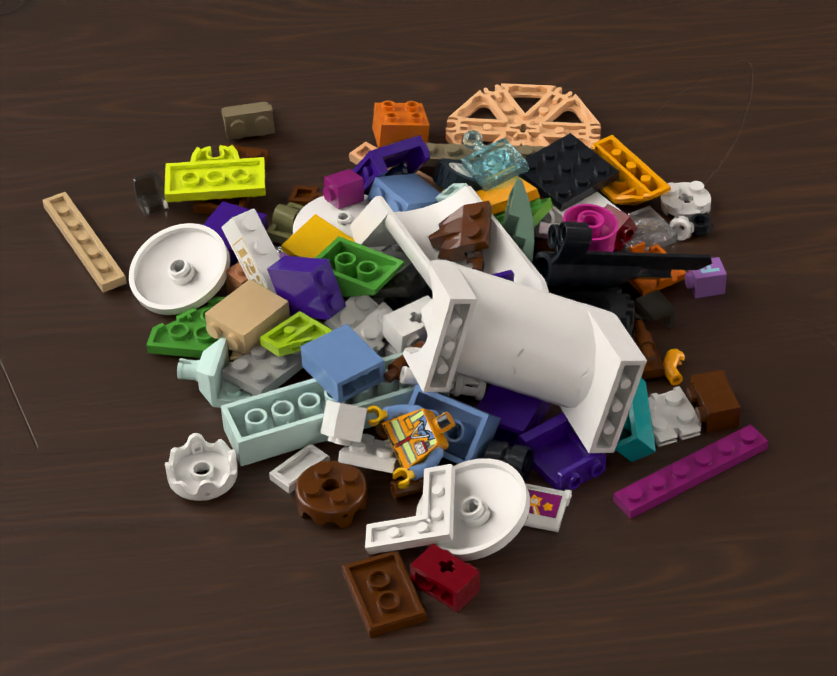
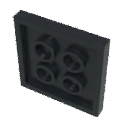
[513,133,619,212]

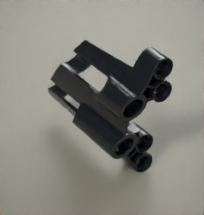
[509,221,712,288]

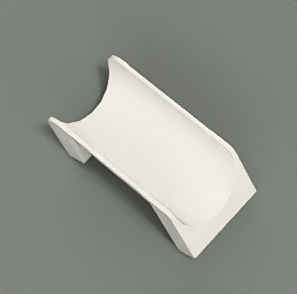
[350,186,549,334]
[403,260,647,453]

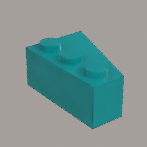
[615,378,656,462]

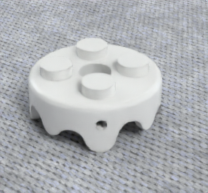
[165,433,238,501]

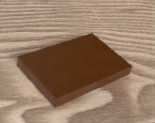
[342,550,427,638]

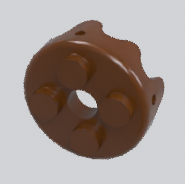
[295,461,368,528]

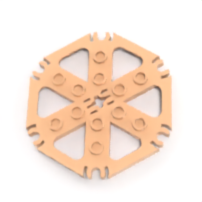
[446,83,601,180]

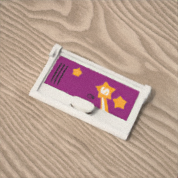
[523,483,572,532]

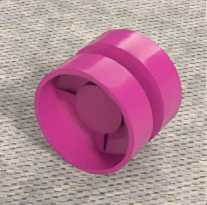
[562,204,618,252]

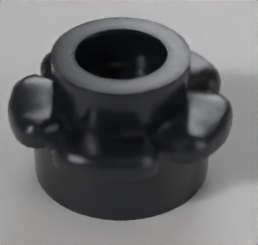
[690,213,713,237]

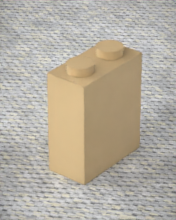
[205,279,290,354]

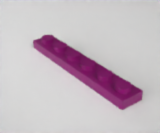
[613,424,768,519]

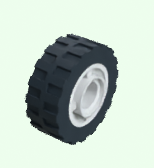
[432,158,490,191]

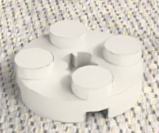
[660,181,711,221]

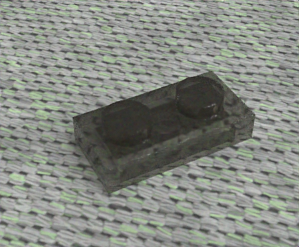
[368,272,421,298]

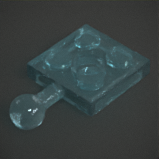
[461,130,529,191]

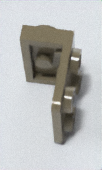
[221,102,275,140]

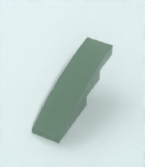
[502,178,534,263]

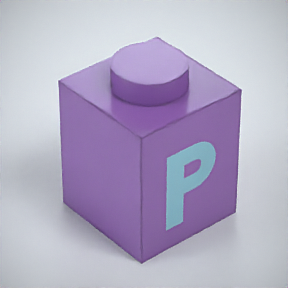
[685,257,727,298]

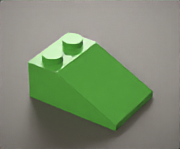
[316,236,405,297]

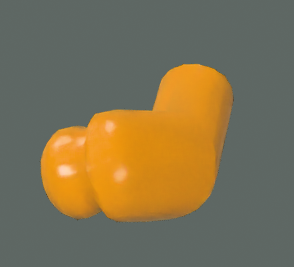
[662,349,685,385]

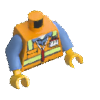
[366,404,455,489]

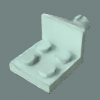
[177,338,279,408]

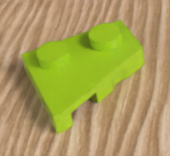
[260,311,332,357]

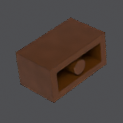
[686,370,741,433]

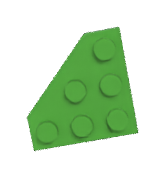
[146,297,229,358]

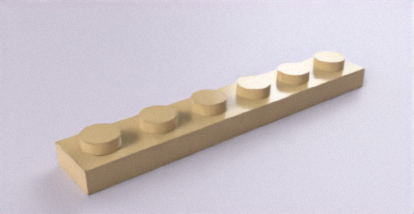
[43,192,127,292]

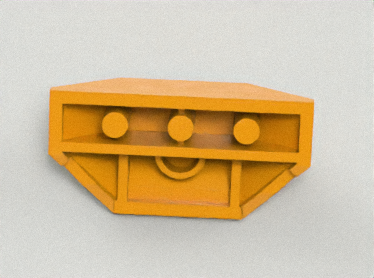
[591,135,671,206]

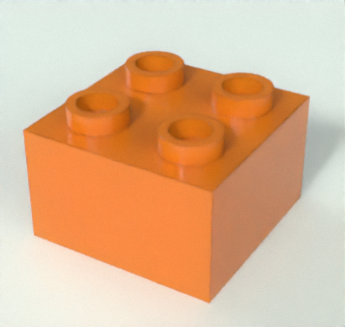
[372,101,430,148]

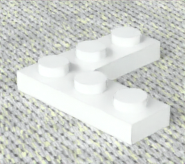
[365,464,455,555]

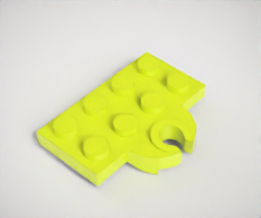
[165,145,266,202]

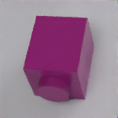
[323,169,364,209]

